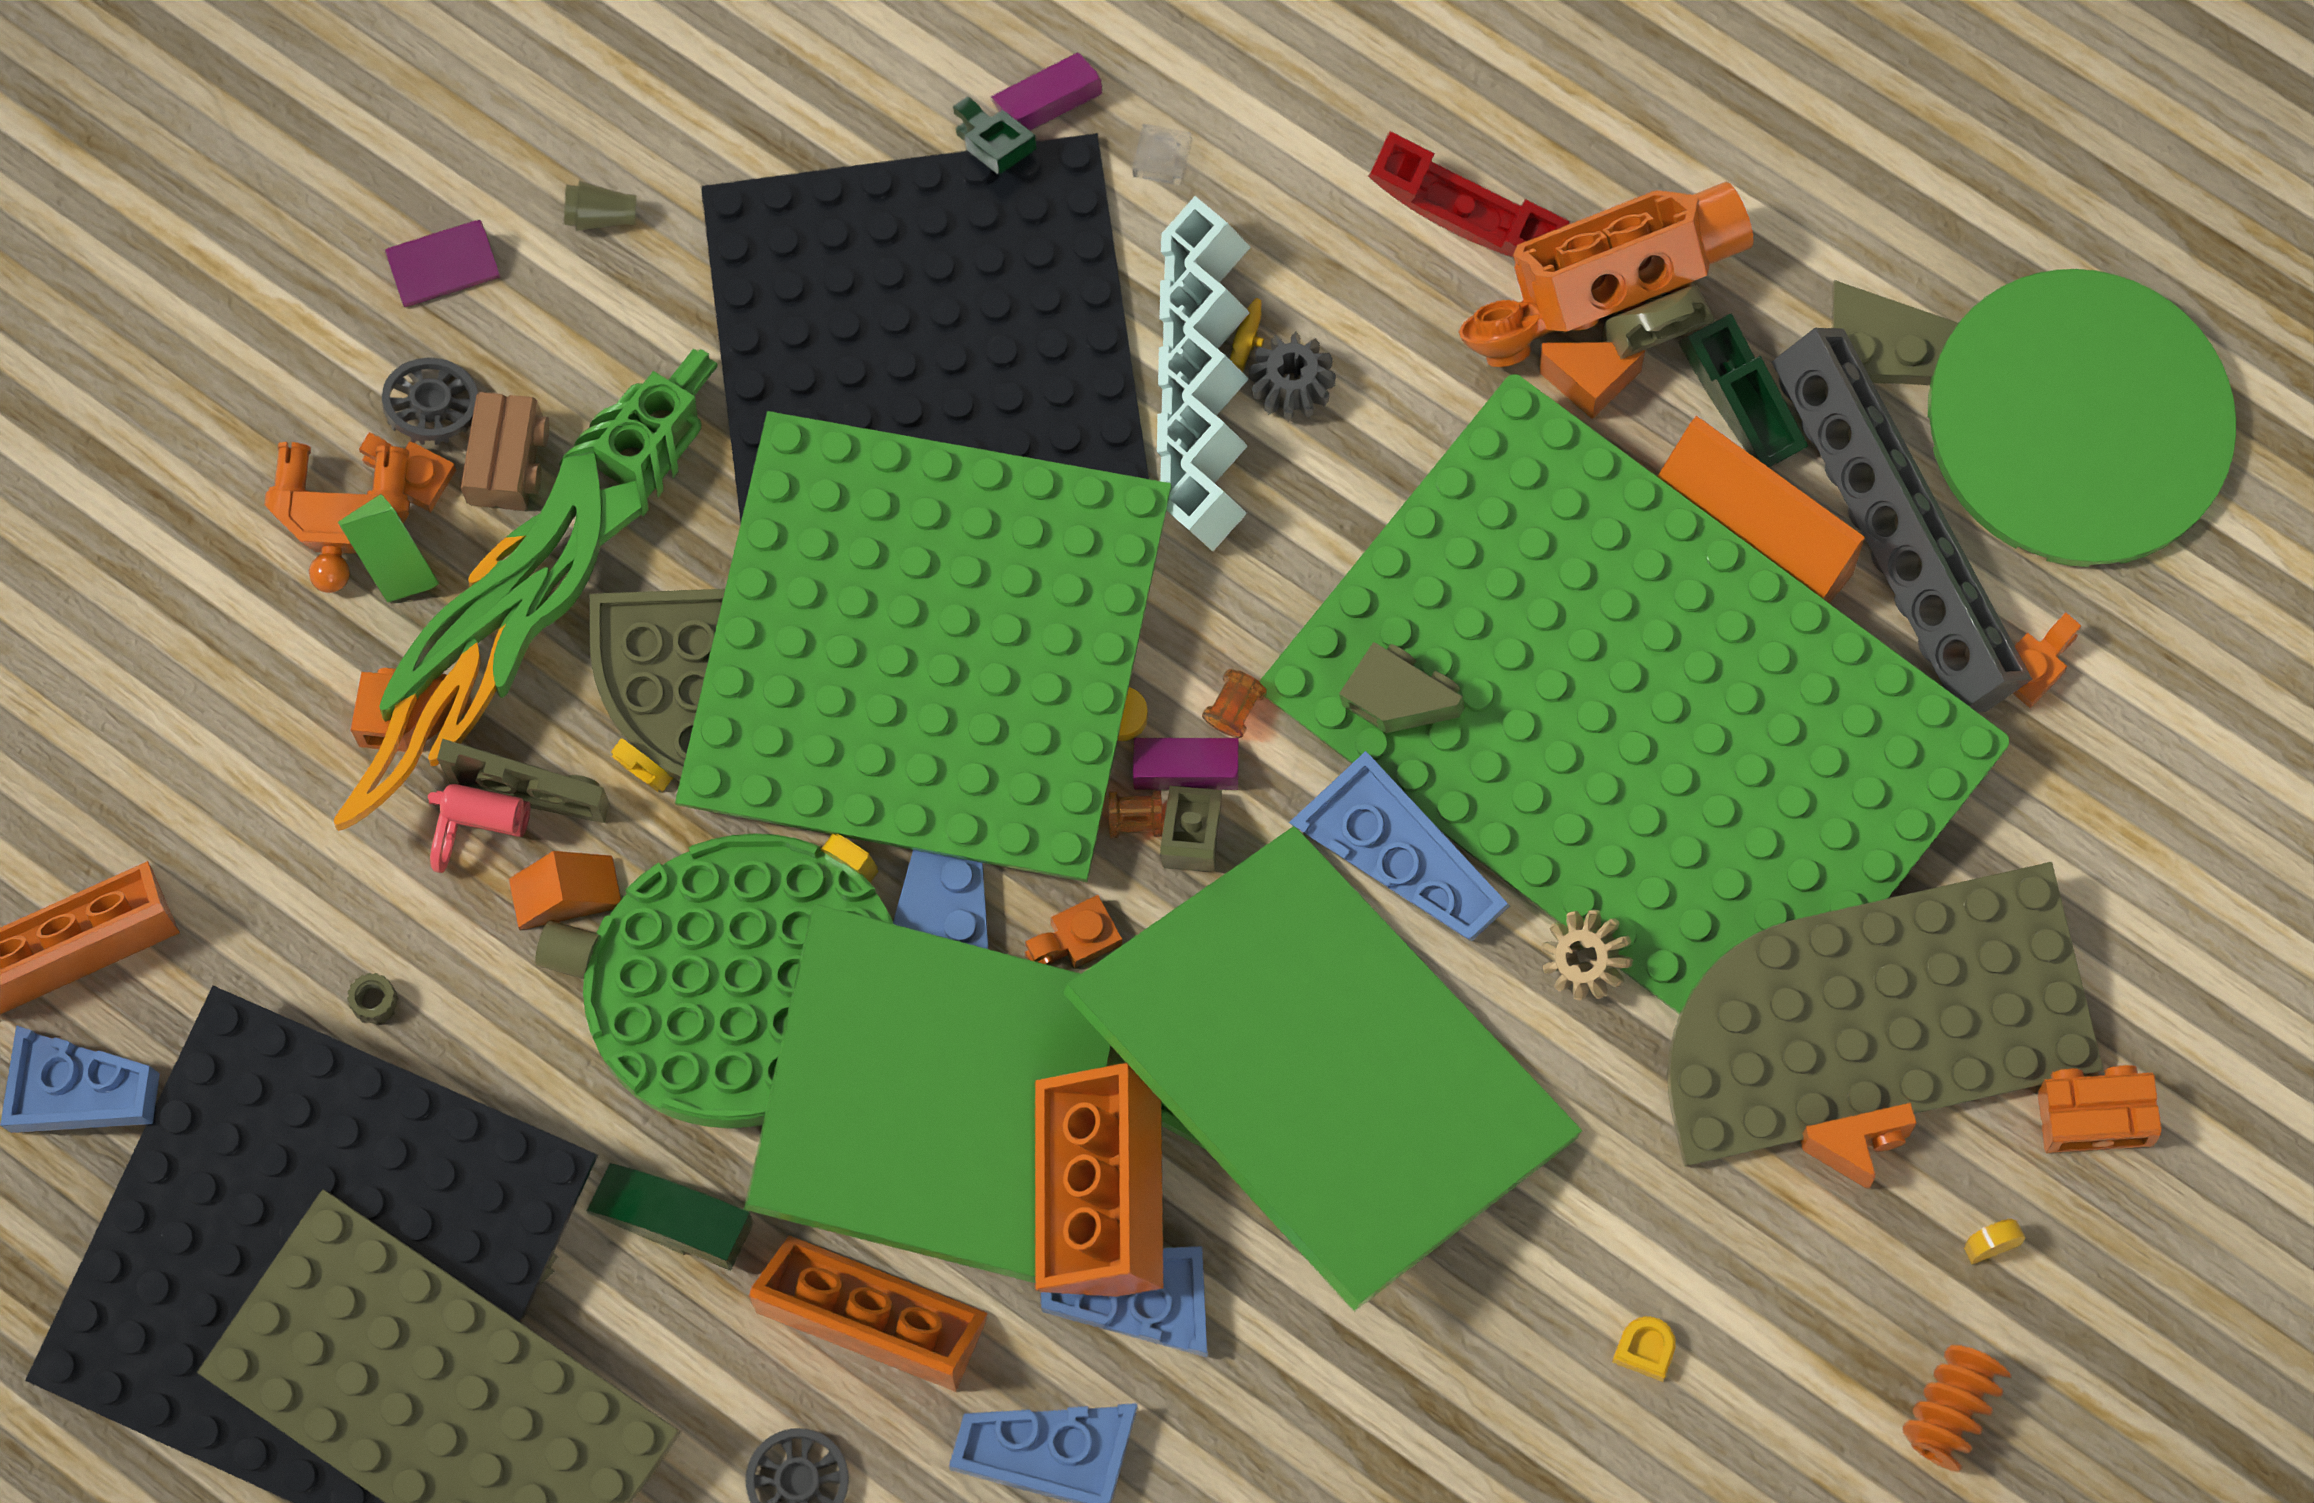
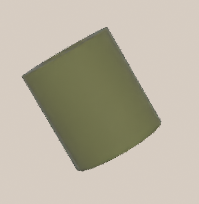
[535,920,600,979]

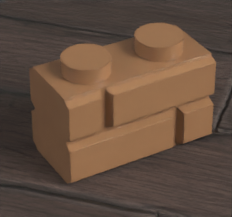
[460,392,550,511]

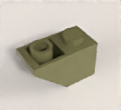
[1339,642,1465,733]

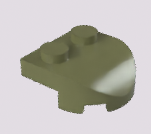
[1601,284,1714,359]

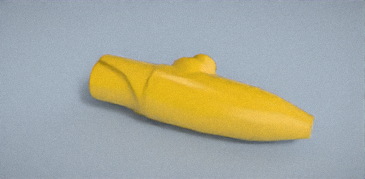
[1230,298,1264,371]

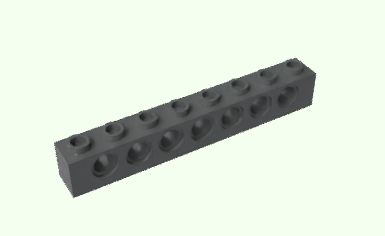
[1772,328,2032,712]

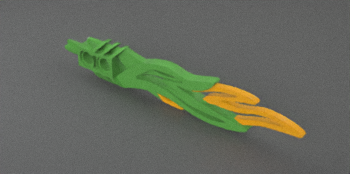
[334,348,718,831]

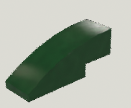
[1678,313,1809,467]
[586,1163,754,1271]

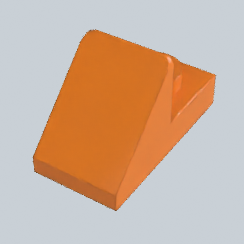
[1800,1103,1916,1189]

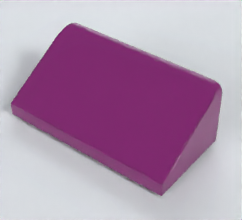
[991,52,1102,131]
[385,220,500,308]
[1133,738,1239,790]

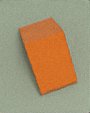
[1539,342,1645,419]
[509,851,622,931]

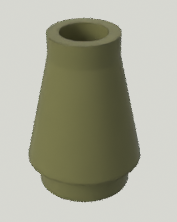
[564,181,636,231]

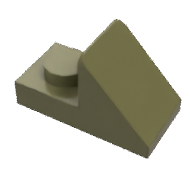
[1160,786,1222,872]

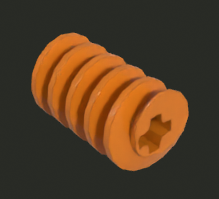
[1903,1345,2011,1472]

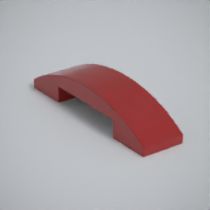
[1368,131,1570,258]

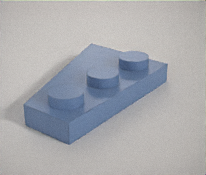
[0,1026,160,1133]
[1041,1246,1207,1358]

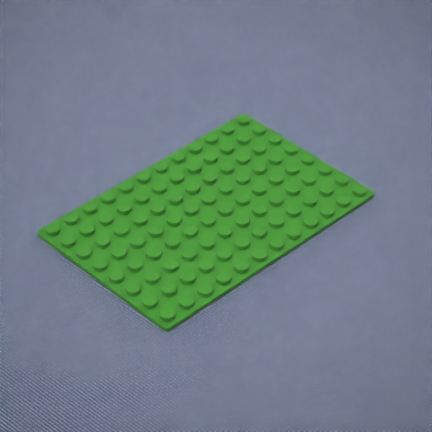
[1258,374,2009,1015]

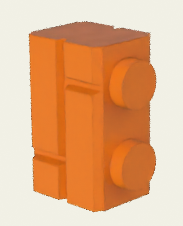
[2038,1065,2161,1153]

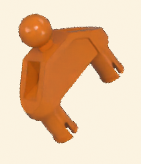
[264,442,410,593]

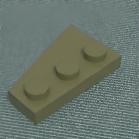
[437,739,610,823]

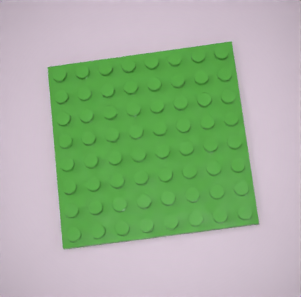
[675,411,1172,882]

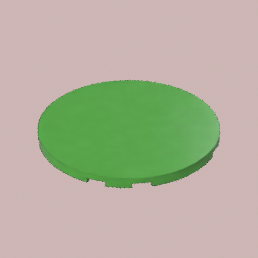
[1927,269,2236,567]
[583,834,893,1128]

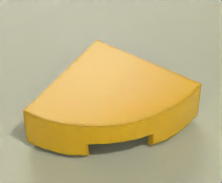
[611,738,673,792]

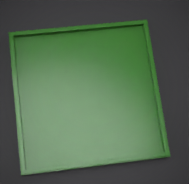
[744,903,1110,1283]

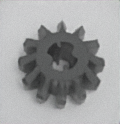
[1249,332,1336,422]

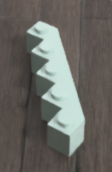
[1157,196,1251,551]

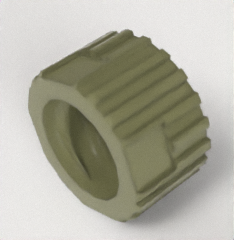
[347,973,399,1025]

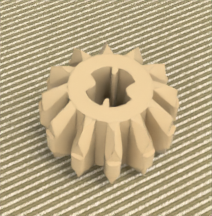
[1541,909,1633,1000]

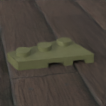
[1832,280,1958,385]

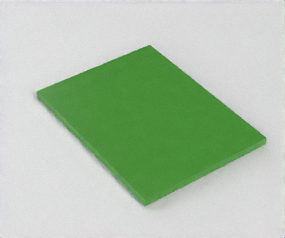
[1063,826,1582,1312]

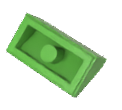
[337,494,439,602]

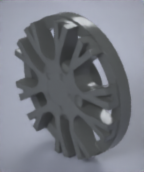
[382,358,478,445]
[745,1428,849,1503]

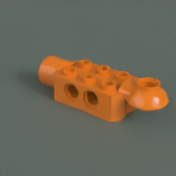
[1459,181,1754,367]

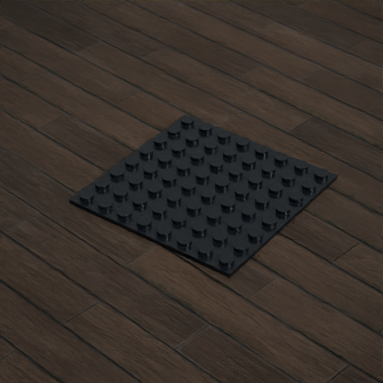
[701,133,1149,524]
[25,985,598,1503]

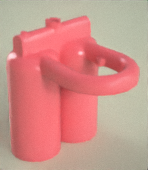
[428,784,531,873]

